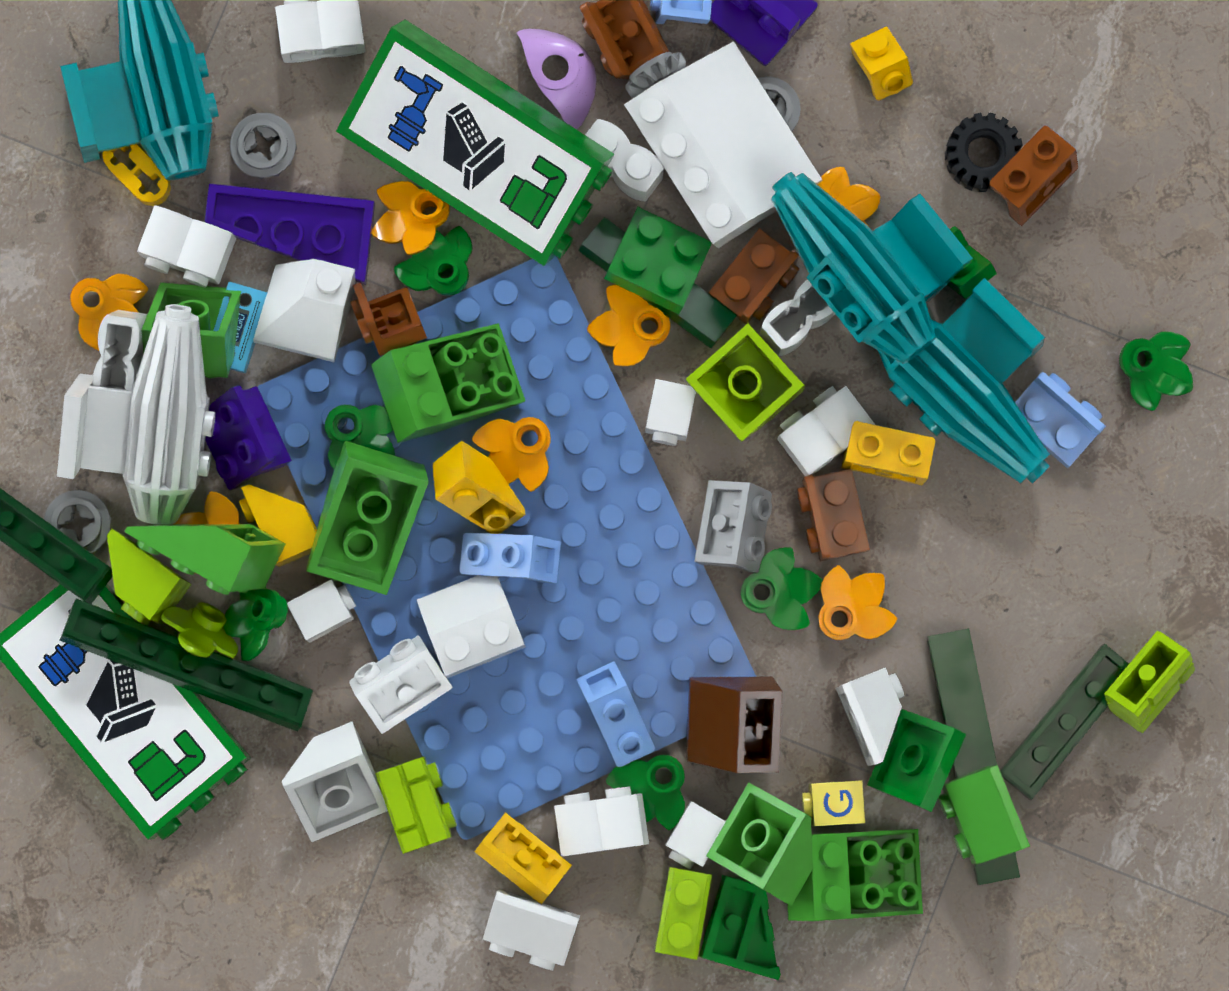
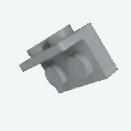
[694,480,772,573]

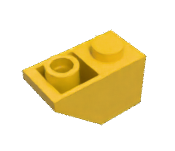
[432,440,526,534]
[239,484,317,567]

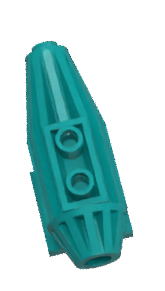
[60,0,219,180]
[771,172,973,364]
[878,278,1050,484]

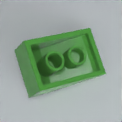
[306,441,429,595]

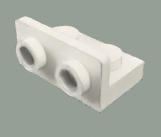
[349,636,453,734]

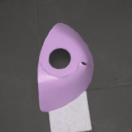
[517,29,596,129]

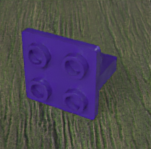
[710,0,818,66]
[205,385,292,490]

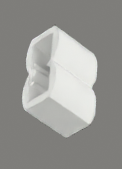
[275,0,365,63]
[585,119,664,202]
[137,206,236,288]
[759,279,835,356]
[93,310,147,391]
[777,386,875,476]
[554,786,649,857]

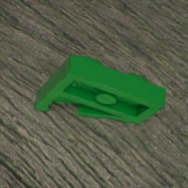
[699,875,781,980]

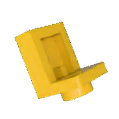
[850,26,913,101]

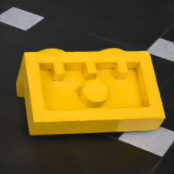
[841,421,935,485]
[474,812,572,905]

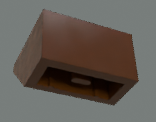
[686,676,783,773]

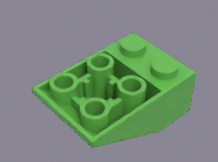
[371,323,526,443]
[125,524,286,595]
[787,829,923,921]

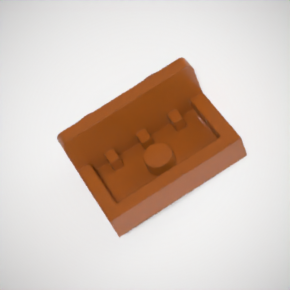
[580,0,669,80]
[350,282,427,356]

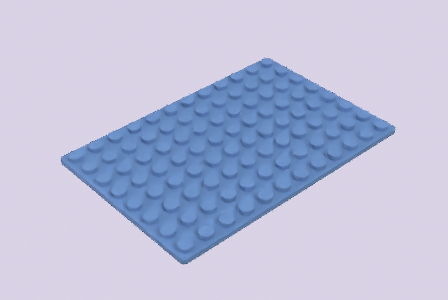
[258,256,756,840]

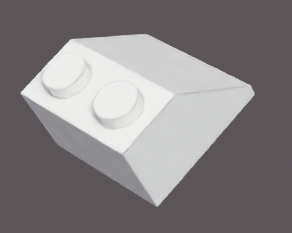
[417,576,526,678]
[482,889,580,971]

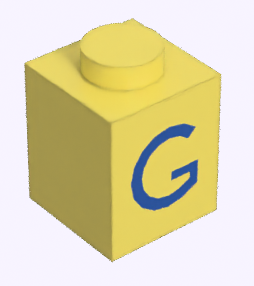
[802,780,865,826]

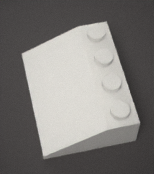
[624,41,823,248]

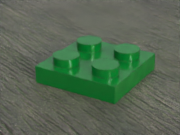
[604,206,712,314]
[867,709,966,812]

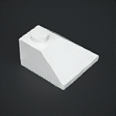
[253,259,356,362]
[836,667,905,766]
[282,722,388,842]

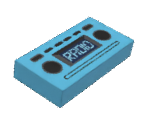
[213,282,267,374]

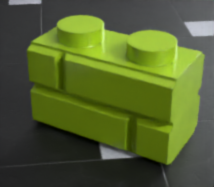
[1104,630,1195,733]
[375,757,457,854]
[654,866,712,960]

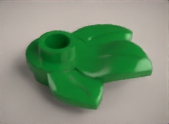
[394,226,473,296]
[1119,332,1193,411]
[325,405,395,470]
[740,547,823,630]
[223,587,288,661]
[606,755,685,830]

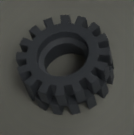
[945,113,1023,192]

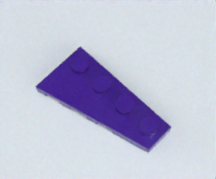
[205,184,375,285]

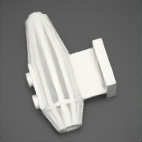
[57,304,215,525]

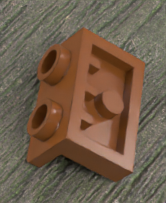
[990,126,1078,226]
[708,228,800,324]
[797,469,870,562]

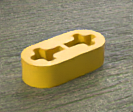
[102,144,171,206]

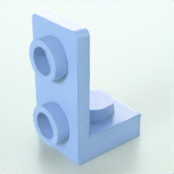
[460,533,561,583]
[576,661,655,767]

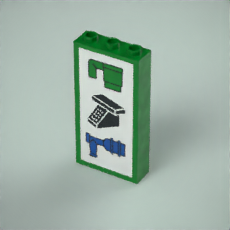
[336,19,615,266]
[0,583,251,841]

